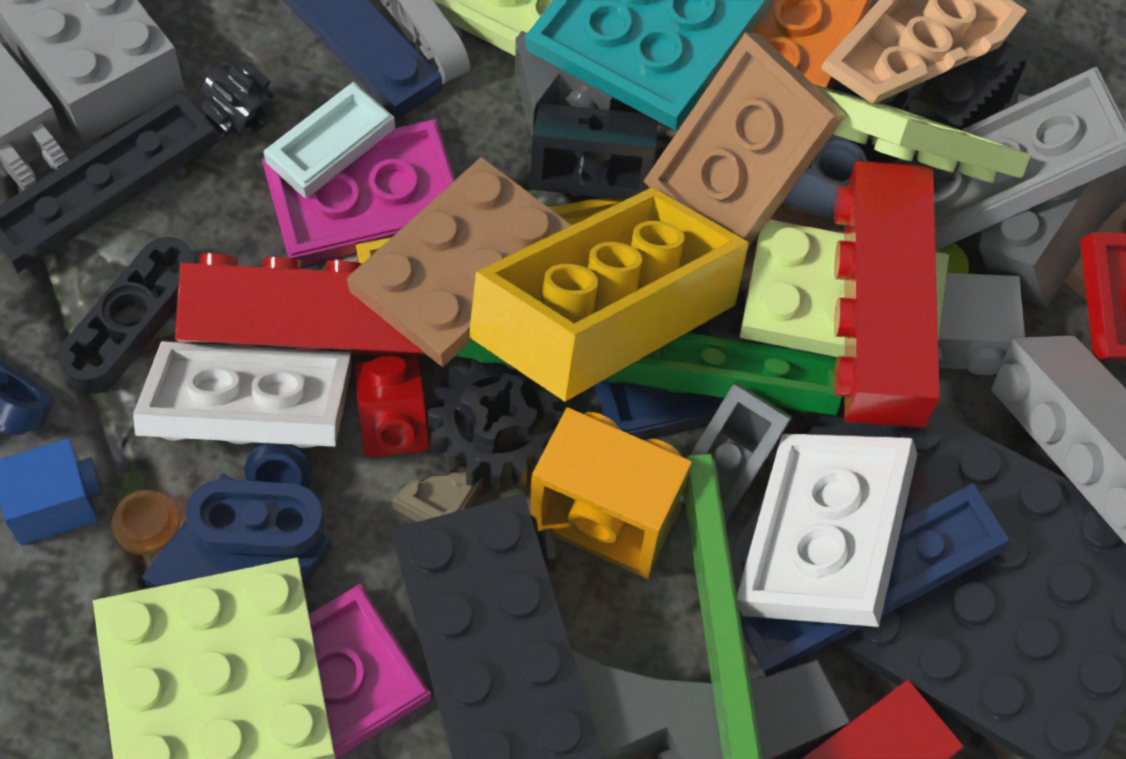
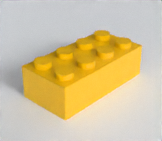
[469,187,749,401]

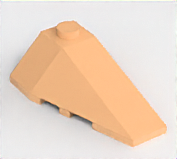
[820,0,1027,104]

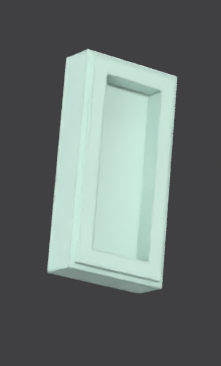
[264,82,395,199]

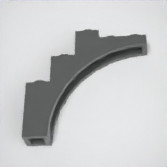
[572,650,850,759]

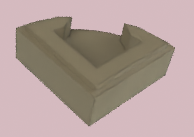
[392,471,482,522]

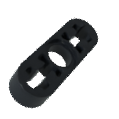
[58,237,196,394]

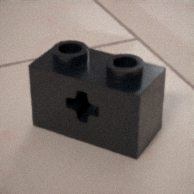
[529,103,658,199]

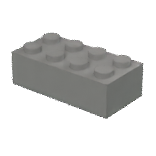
[0,0,185,146]

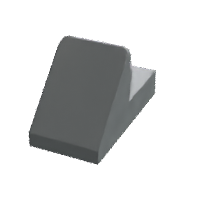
[515,31,621,137]
[682,382,792,525]

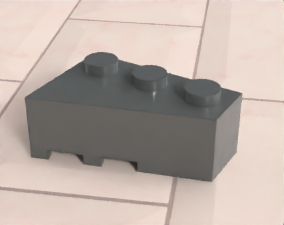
[979,93,1126,308]

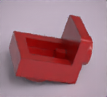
[355,356,428,458]

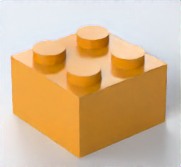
[530,407,692,579]

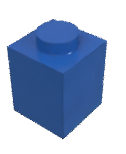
[0,438,103,546]

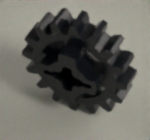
[428,359,565,491]

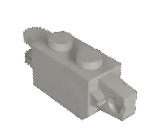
[0,43,69,191]

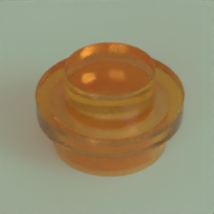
[111,490,180,555]

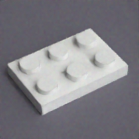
[133,341,351,448]
[737,434,917,627]

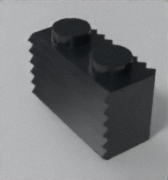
[907,40,1027,130]

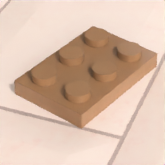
[644,33,846,248]
[346,157,572,367]

